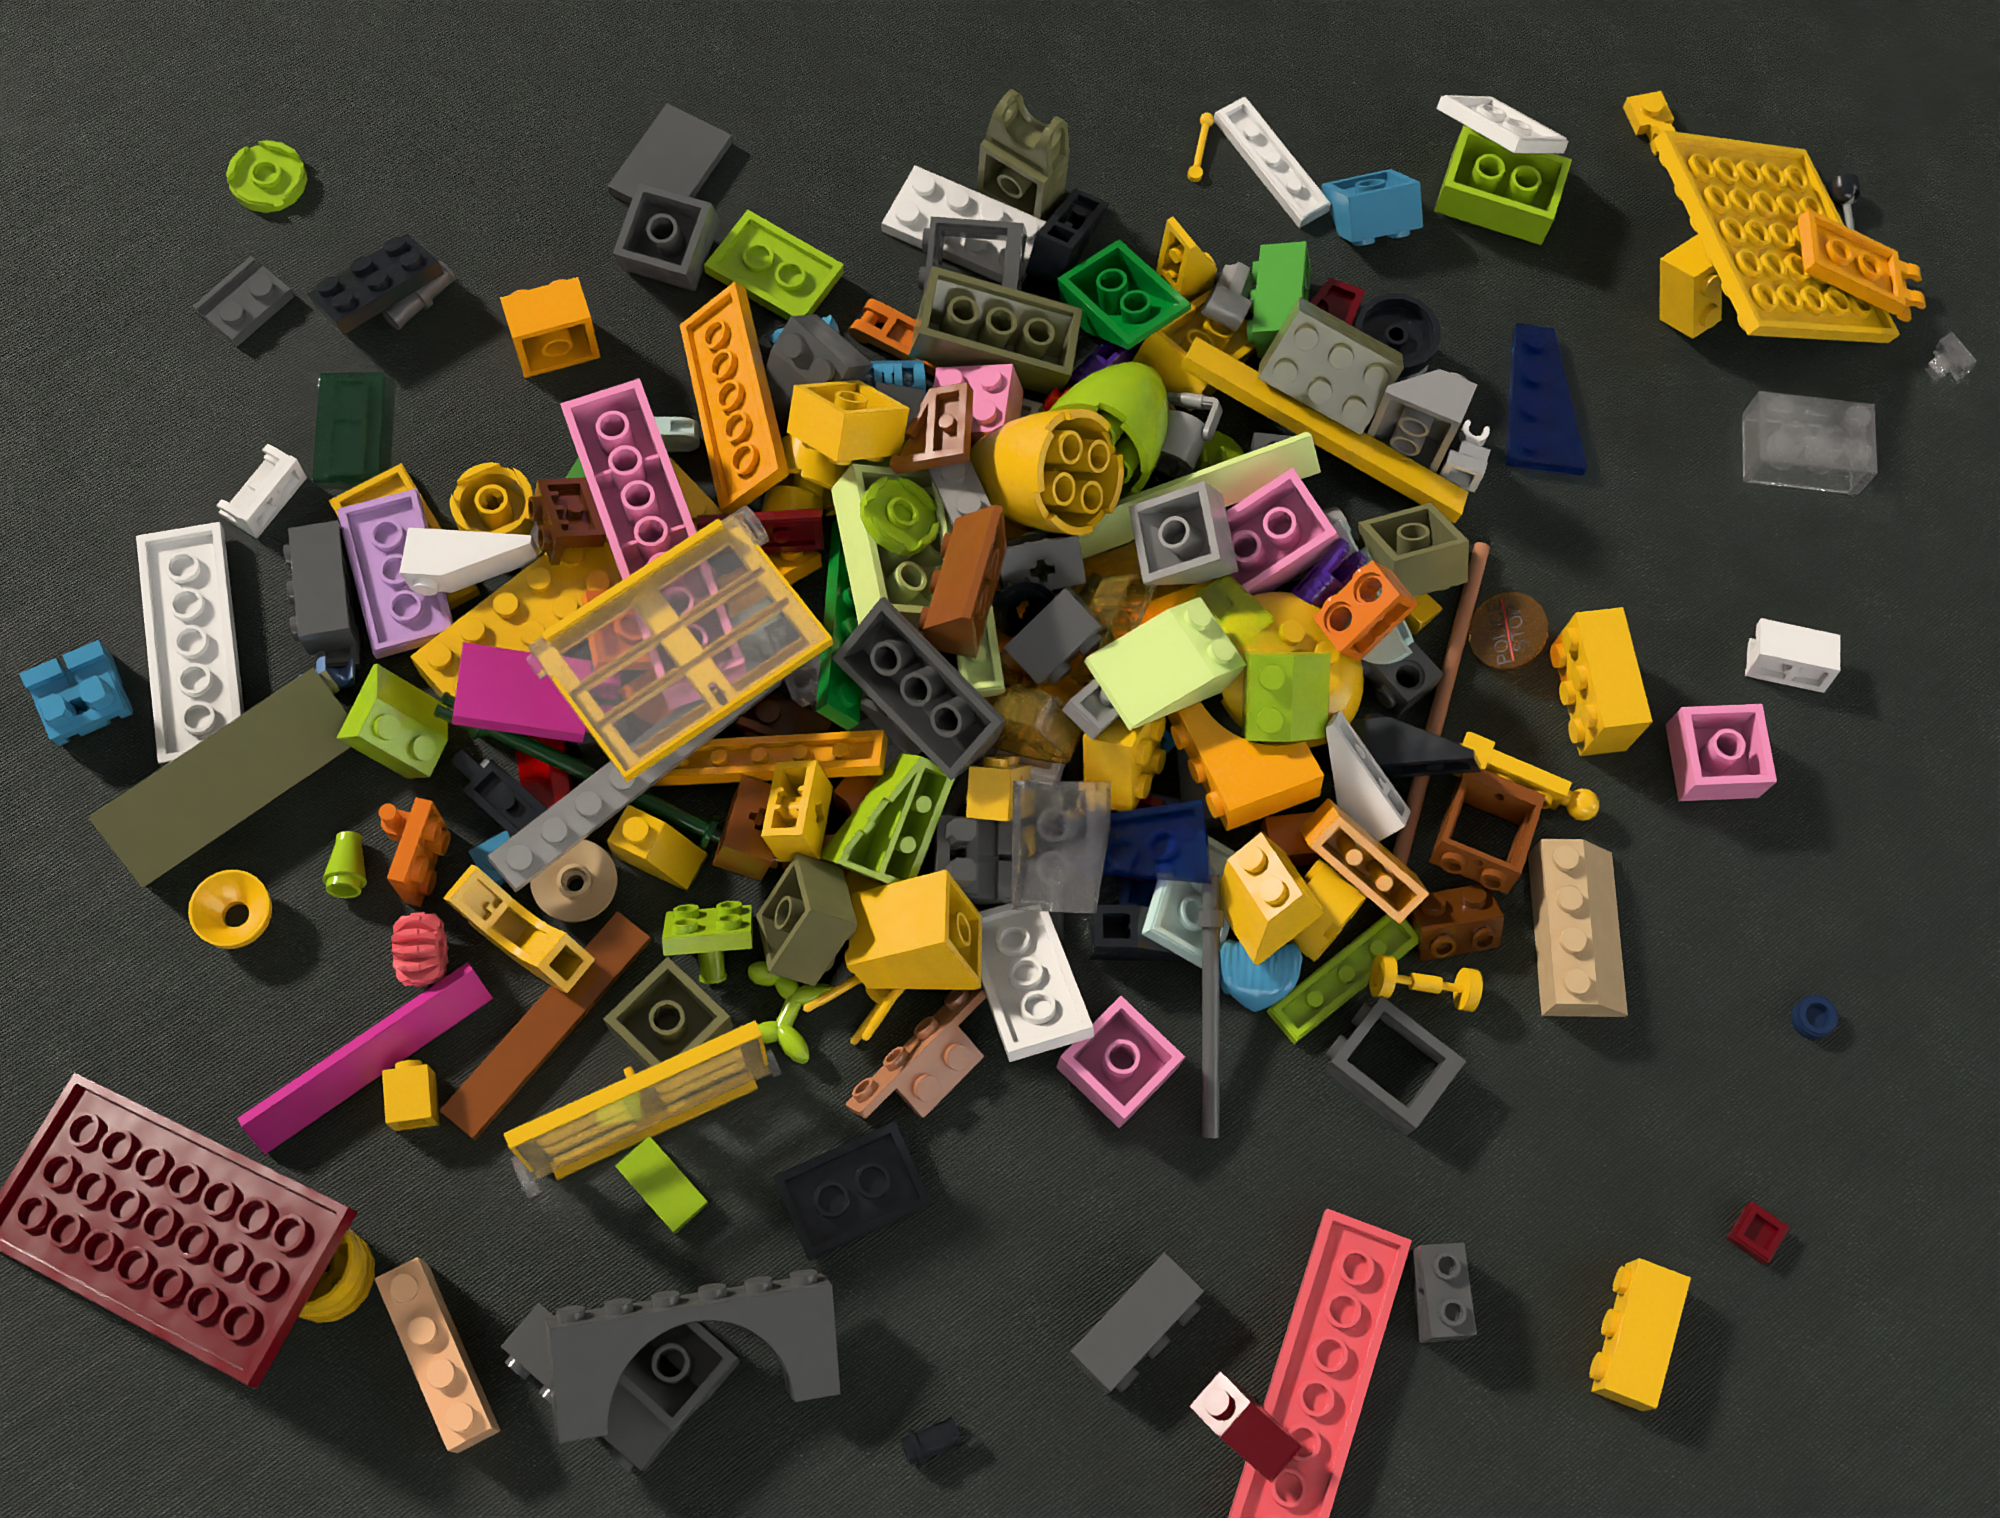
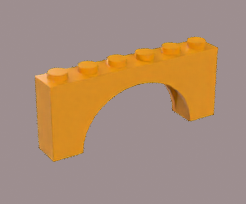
[1120,579,1324,831]

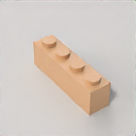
[374,1257,501,1453]

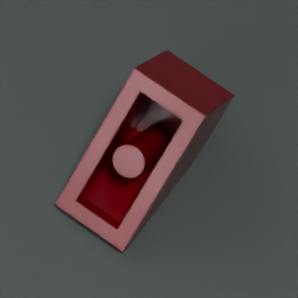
[1190,1371,1302,1482]

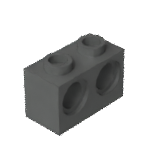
[1361,642,1443,717]

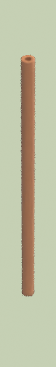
[1392,542,1490,866]

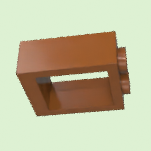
[1429,769,1546,894]

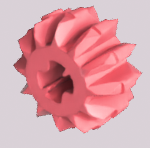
[391,912,449,988]

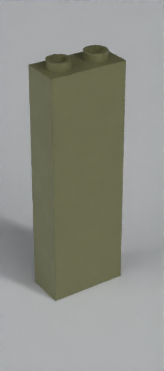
[88,668,352,888]

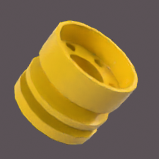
[298,1229,375,1323]

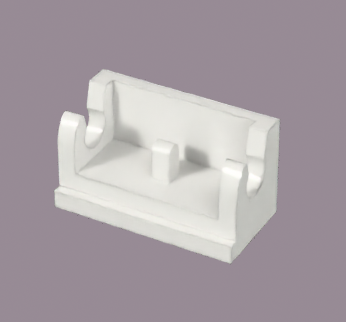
[216,444,307,539]
[1745,618,1840,693]

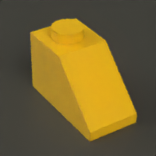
[607,805,708,892]

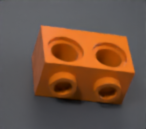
[1313,560,1419,661]

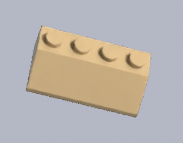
[1528,839,1628,1017]

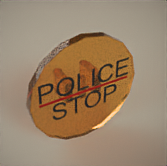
[1469,592,1549,670]

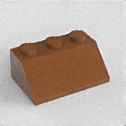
[919,504,1007,658]

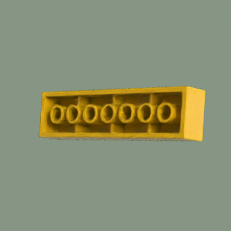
[410,457,723,711]

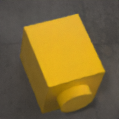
[382,1060,440,1131]

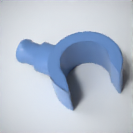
[298,656,355,689]

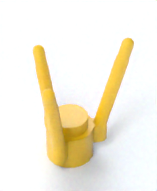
[803,975,906,1045]

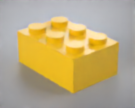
[1550,607,1653,756]

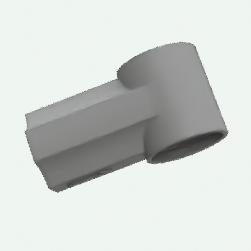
[1201,262,1253,332]

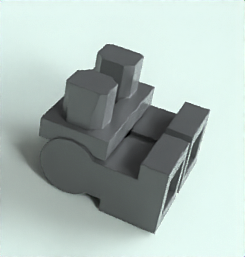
[933,815,1015,906]

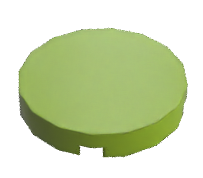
[226,140,307,213]
[860,476,940,556]

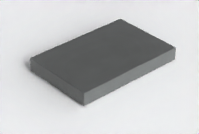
[608,103,733,204]

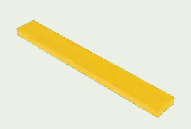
[1180,337,1469,523]

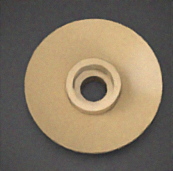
[530,840,618,923]

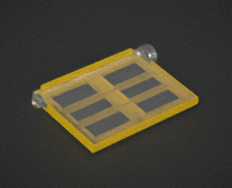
[525,505,833,783]
[503,1020,781,1199]

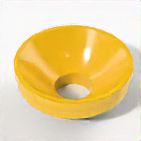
[188,870,272,949]

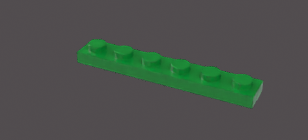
[816,519,862,730]

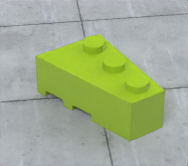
[820,753,955,885]

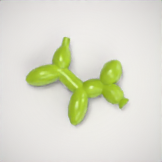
[748,961,833,1064]

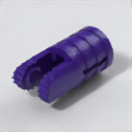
[1065,340,1135,389]
[1291,538,1368,608]

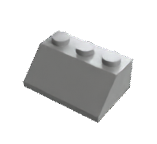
[1367,369,1478,473]

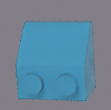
[1321,169,1423,246]

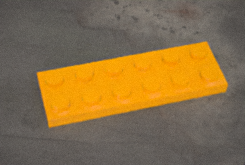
[680,282,789,514]

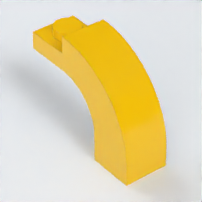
[443,864,595,993]

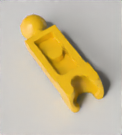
[1452,732,1599,821]

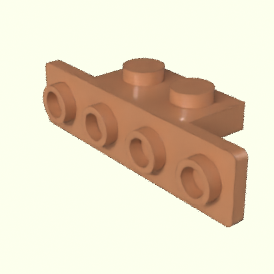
[846,988,986,1118]

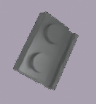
[193,256,294,347]

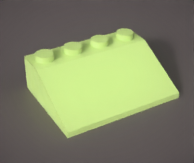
[831,463,943,633]

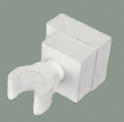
[1439,420,1490,493]

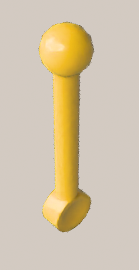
[1187,113,1214,182]

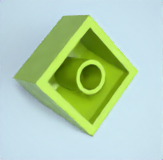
[1241,651,1331,742]
[336,664,448,779]

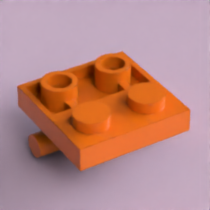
[379,797,451,907]

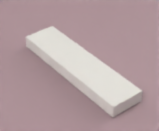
[1214,97,1331,228]

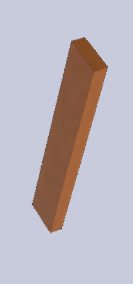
[439,911,651,1141]

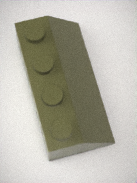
[909,266,1082,395]

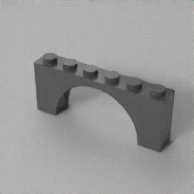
[545,1269,841,1443]

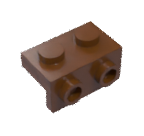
[1408,884,1504,961]

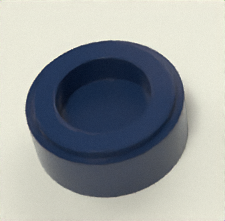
[1791,995,1839,1040]

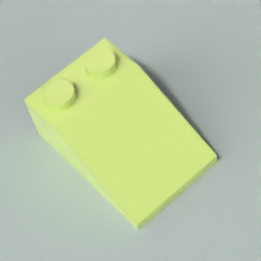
[1084,597,1247,731]

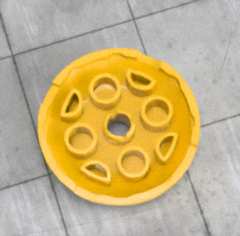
[1219,592,1364,748]

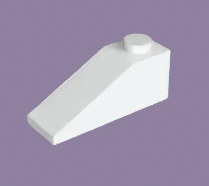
[400,527,541,596]
[1326,710,1411,842]

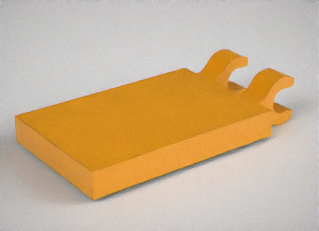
[1798,208,1926,322]

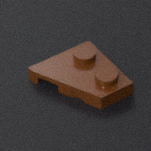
[889,382,974,474]

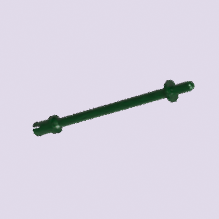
[434,692,723,850]

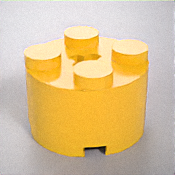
[773,434,848,516]
[450,462,535,535]
[1289,859,1367,962]

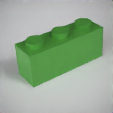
[1247,241,1311,358]

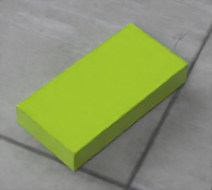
[615,1136,709,1234]

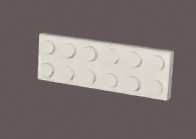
[136,522,244,767]

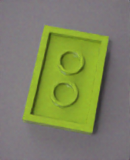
[704,210,844,321]

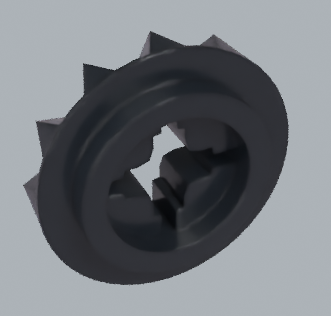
[992,577,1055,638]

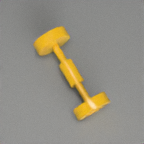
[1369,954,1483,1012]

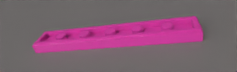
[237,962,493,1154]

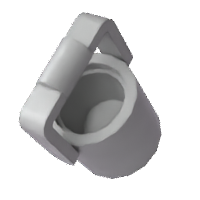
[1154,392,1223,479]

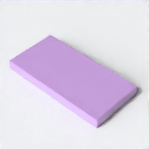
[337,488,454,659]

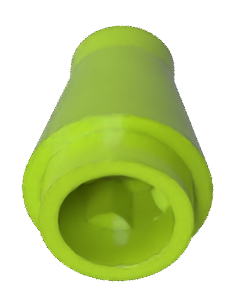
[322,831,367,898]

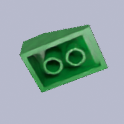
[1057,239,1191,350]

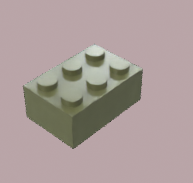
[1258,297,1404,435]

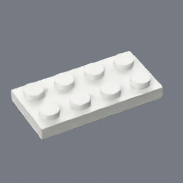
[882,166,1046,284]
[979,894,1094,1062]

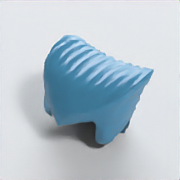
[1220,939,1303,1012]

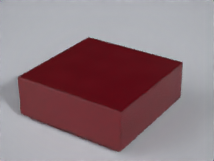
[1726,1201,1790,1265]

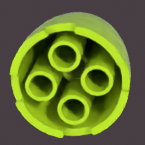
[1049,362,1169,500]

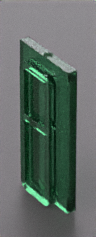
[312,372,385,483]

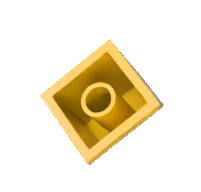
[845,869,982,990]

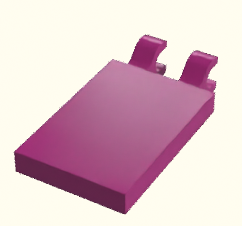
[452,642,622,743]

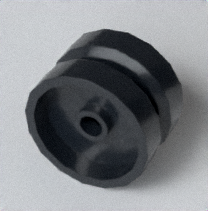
[1354,293,1441,383]

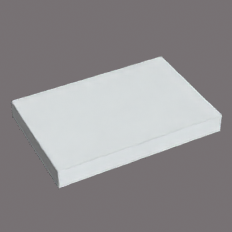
[1437,95,1569,154]

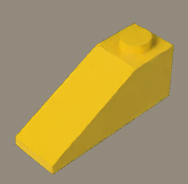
[1156,217,1217,303]

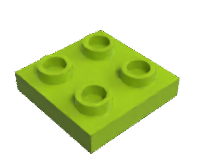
[662,901,753,984]

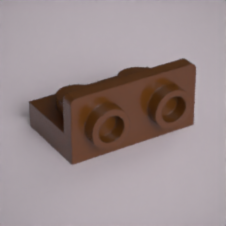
[528,477,606,565]
[736,694,834,737]

